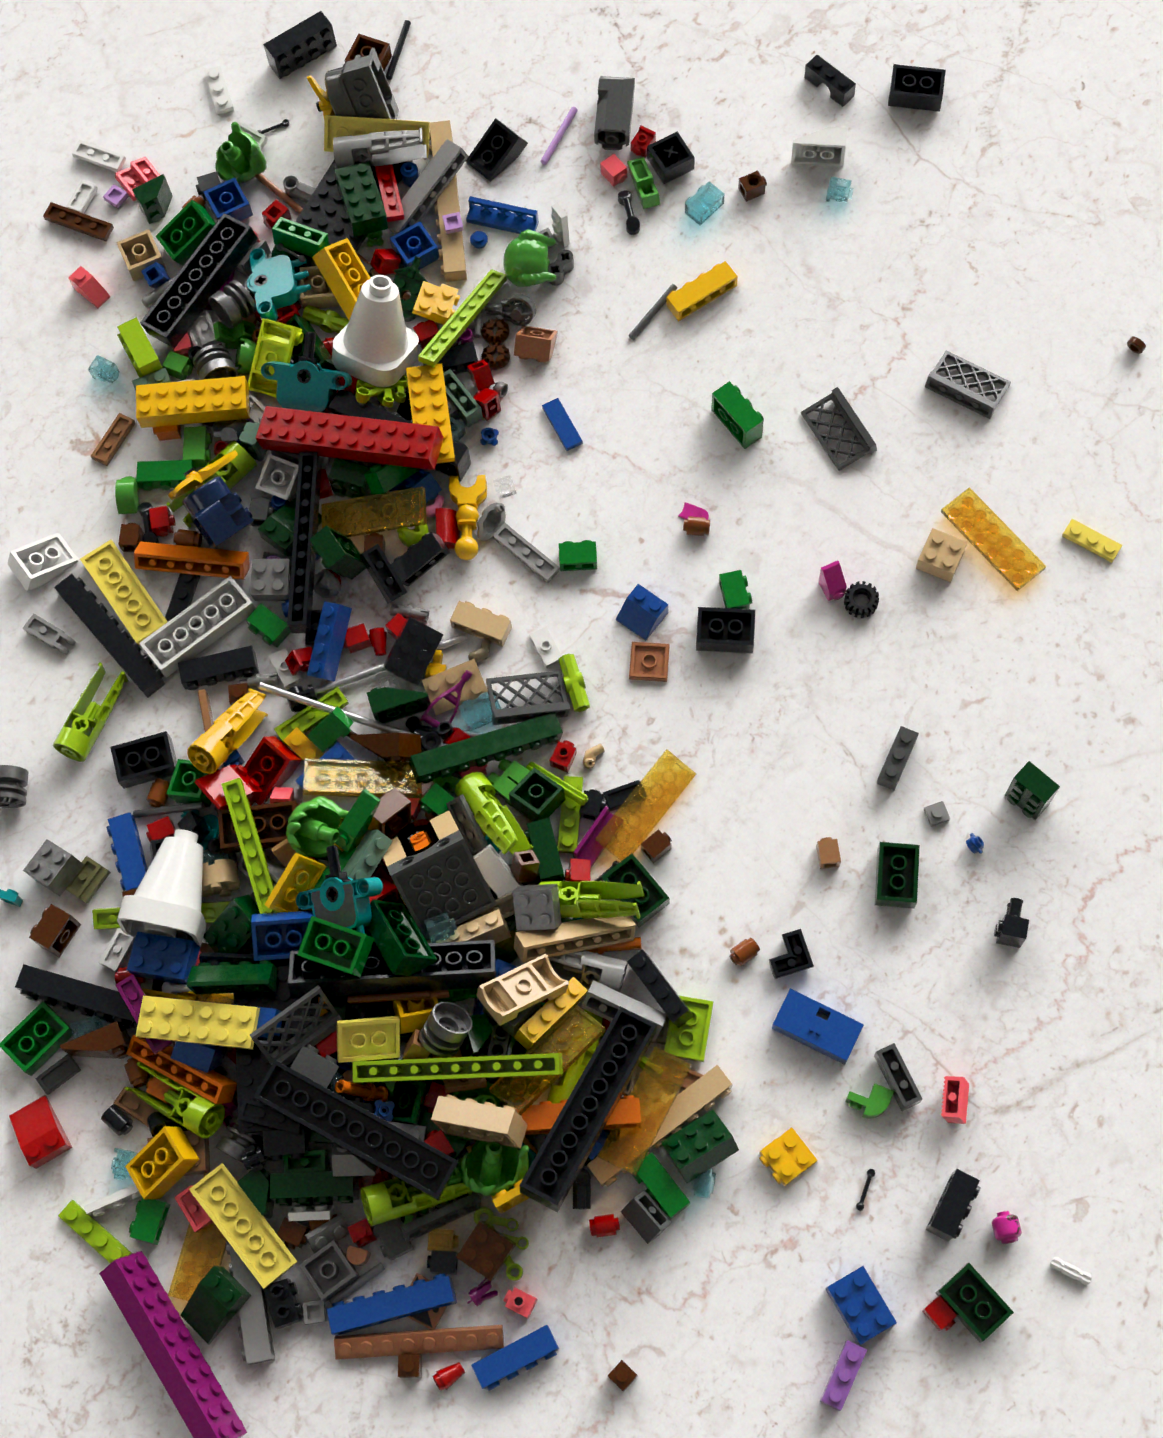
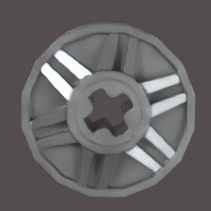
[209,280,257,329]
[193,344,239,380]
[0,765,29,808]
[419,1002,472,1058]
[216,1116,263,1163]

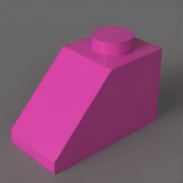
[818,560,847,601]

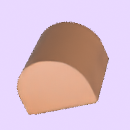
[346,1245,371,1266]

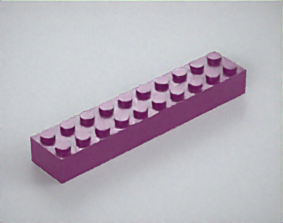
[99,1251,248,1438]

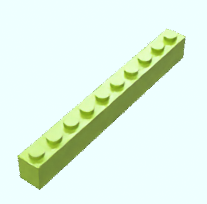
[352,1053,563,1083]

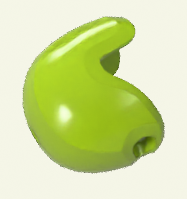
[397,516,429,547]

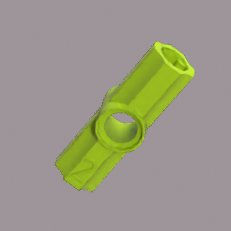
[302,305,349,333]
[558,654,590,712]

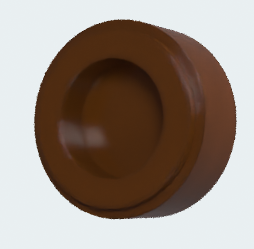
[1127,336,1146,354]

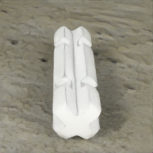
[1050,1257,1092,1285]

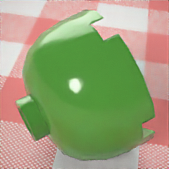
[235,338,257,375]

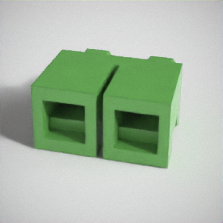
[487,758,530,806]

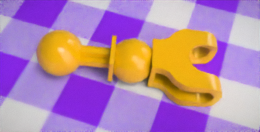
[449,475,487,560]

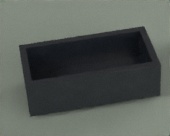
[263,11,337,79]

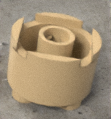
[202,859,240,897]

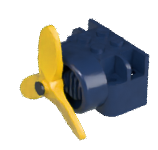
[168,450,254,549]

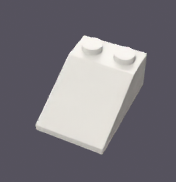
[791,126,847,166]
[7,533,78,592]

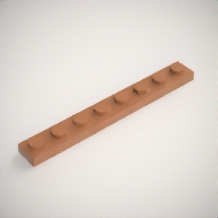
[334,1325,504,1360]

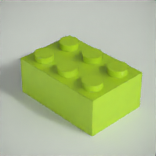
[117,317,163,378]

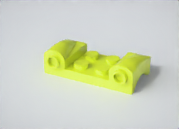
[248,318,304,398]

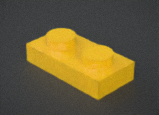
[283,727,324,767]

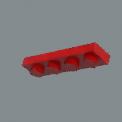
[375,164,405,222]

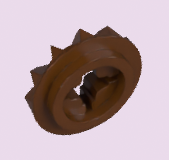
[481,317,510,344]
[481,342,510,369]

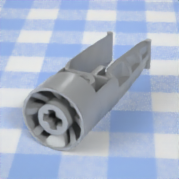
[333,128,427,169]
[522,950,628,992]

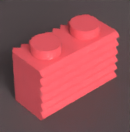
[941,1076,969,1124]

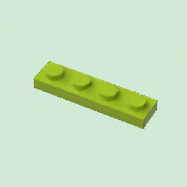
[274,687,349,745]
[557,776,583,853]
[58,1200,133,1264]

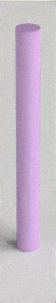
[541,107,578,165]

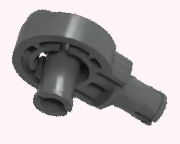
[485,294,536,326]

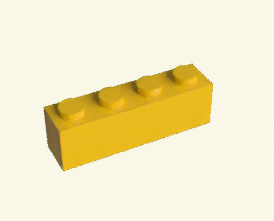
[666,261,738,321]
[514,977,588,1052]

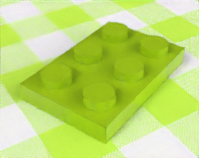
[664,996,714,1062]

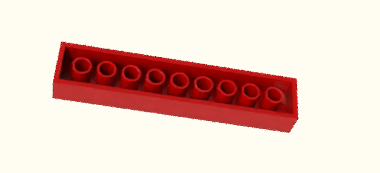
[256,406,444,470]

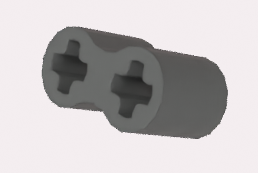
[548,250,574,286]

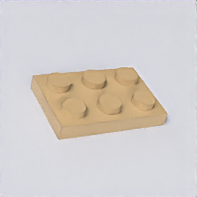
[421,659,488,716]

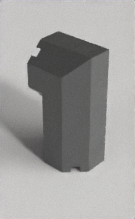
[594,76,635,150]

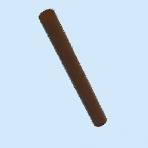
[348,990,431,1004]

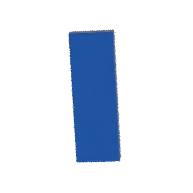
[542,398,583,451]

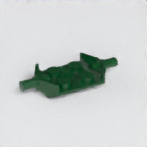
[393,256,429,322]

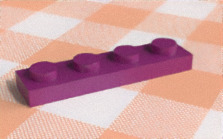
[116,974,173,1054]

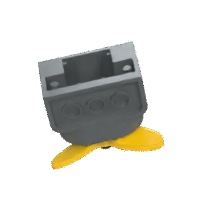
[307,48,399,121]

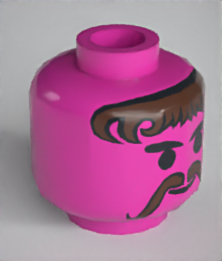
[992,1211,1022,1244]

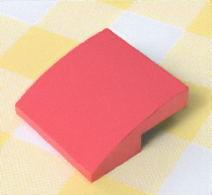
[115,157,160,201]
[174,1185,213,1232]

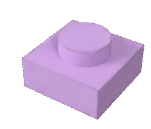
[103,184,129,208]
[442,212,464,234]

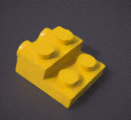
[412,281,460,325]
[759,1127,818,1186]

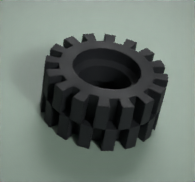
[844,581,879,618]

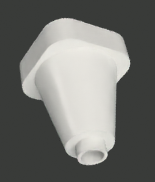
[332,275,419,387]
[117,829,207,948]

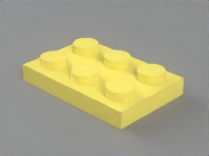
[337,1016,400,1063]

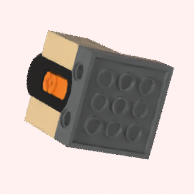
[383,811,497,941]

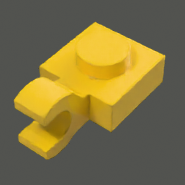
[425,650,447,679]

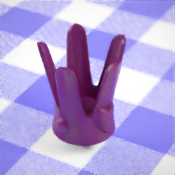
[456,328,474,345]
[467,1278,498,1306]

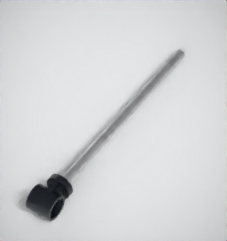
[287,633,467,712]
[259,682,441,752]

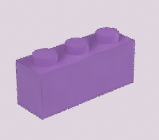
[820,1340,867,1411]

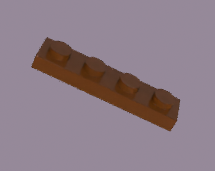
[43,202,114,242]

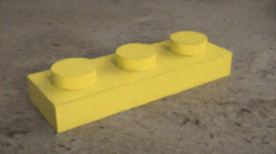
[1062,519,1122,563]

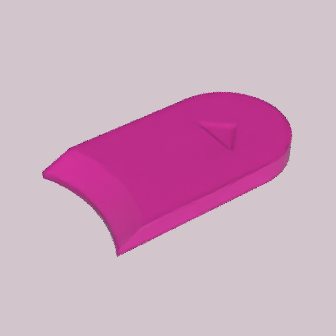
[678,502,709,520]

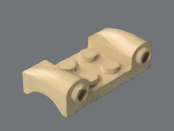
[477,954,569,1026]

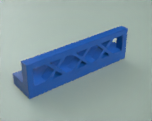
[466,196,539,234]

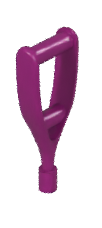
[420,670,472,727]

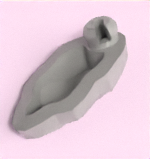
[477,503,506,541]

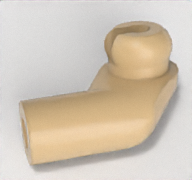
[583,743,605,769]

